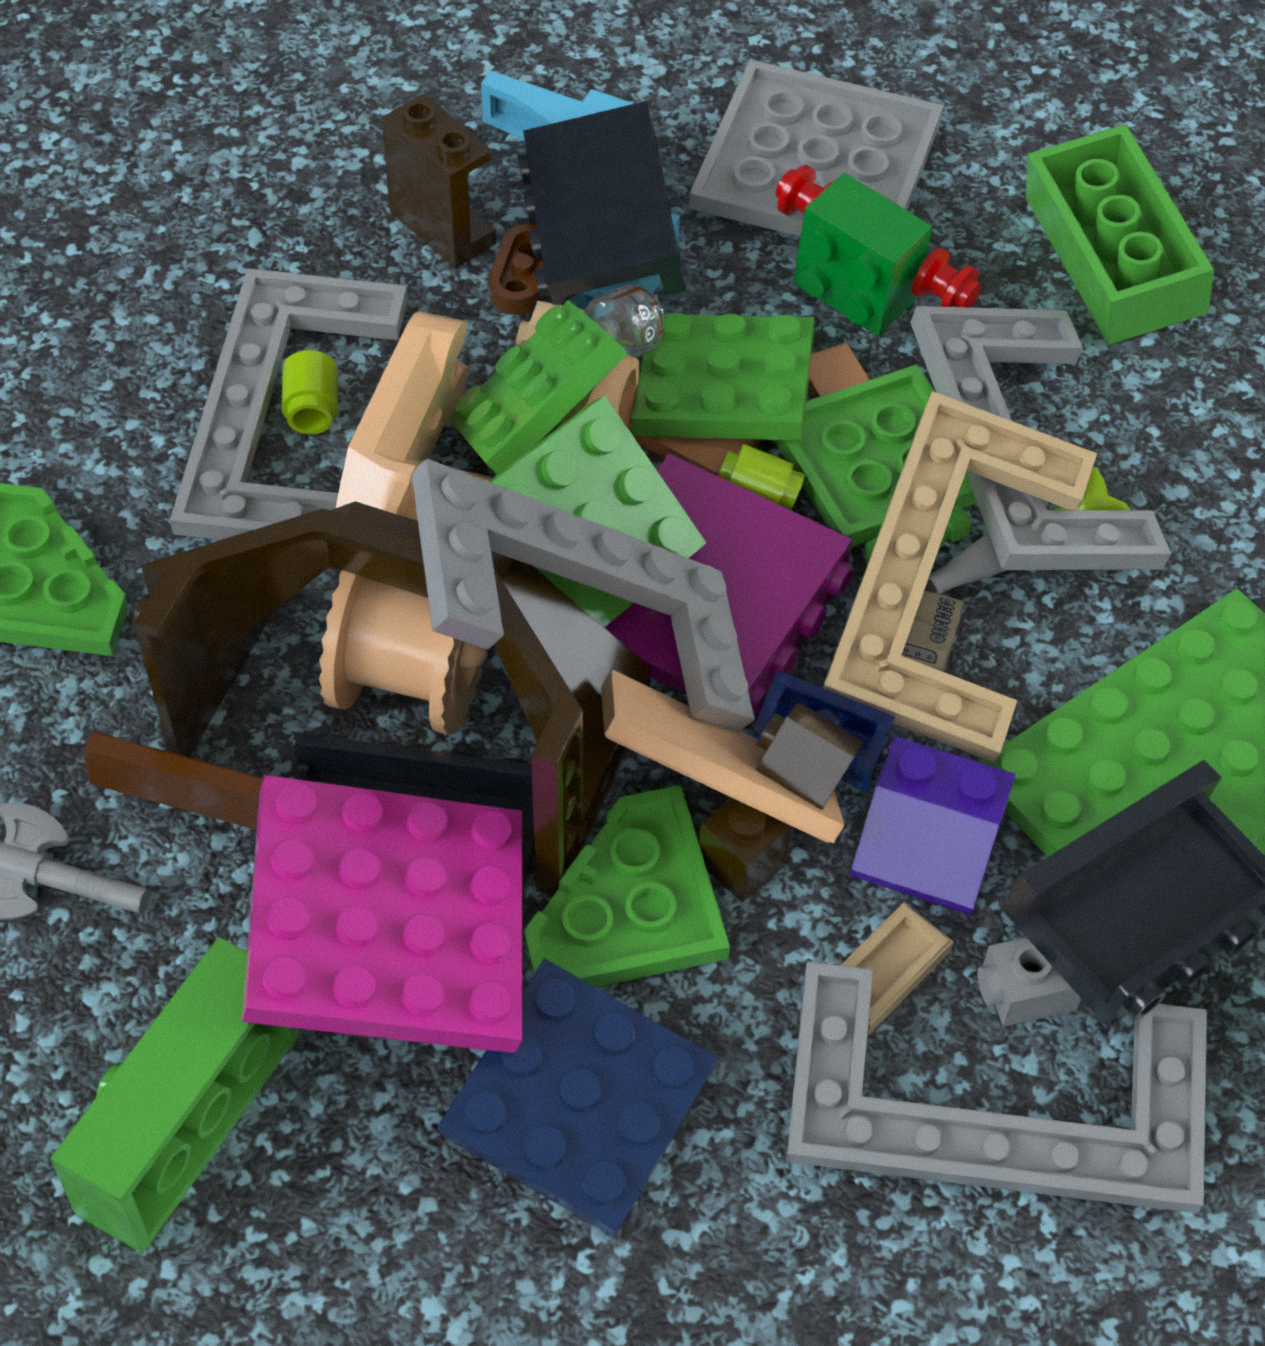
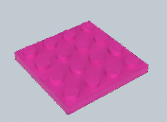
[242,775,522,1053]

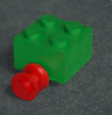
[775,165,982,337]

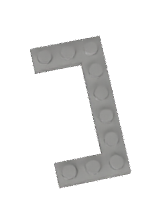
[170,268,408,540]
[910,306,1171,570]
[411,458,755,733]
[786,961,1207,1214]

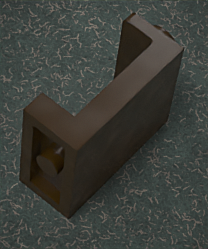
[381,95,496,269]

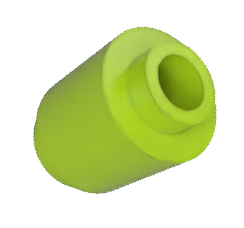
[282,350,338,434]
[718,444,805,510]

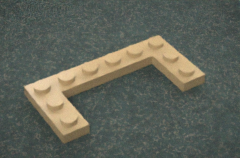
[820,391,1097,763]

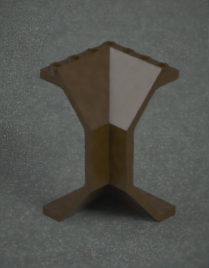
[133,501,651,897]

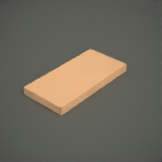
[601,669,844,843]

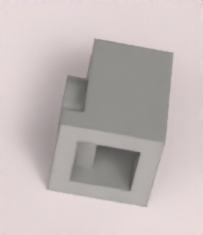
[977,937,1081,1027]

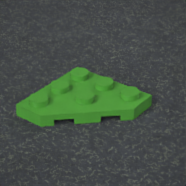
[0,483,129,656]
[524,785,730,987]

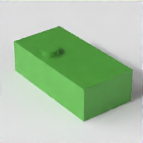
[1026,124,1214,345]
[50,936,300,1254]

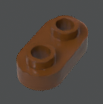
[489,223,544,315]

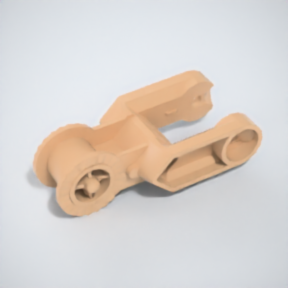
[318,311,639,736]

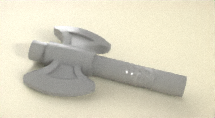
[0,803,150,920]

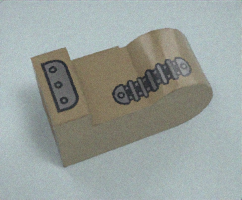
[901,590,964,672]

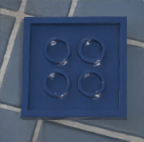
[438,958,718,1238]

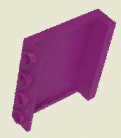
[604,454,855,724]

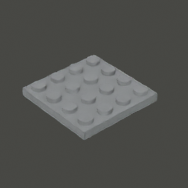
[688,59,944,236]

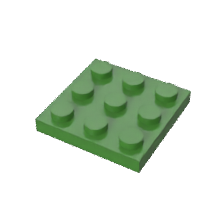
[449,300,628,474]
[631,313,814,441]
[774,364,977,547]
[488,395,706,627]

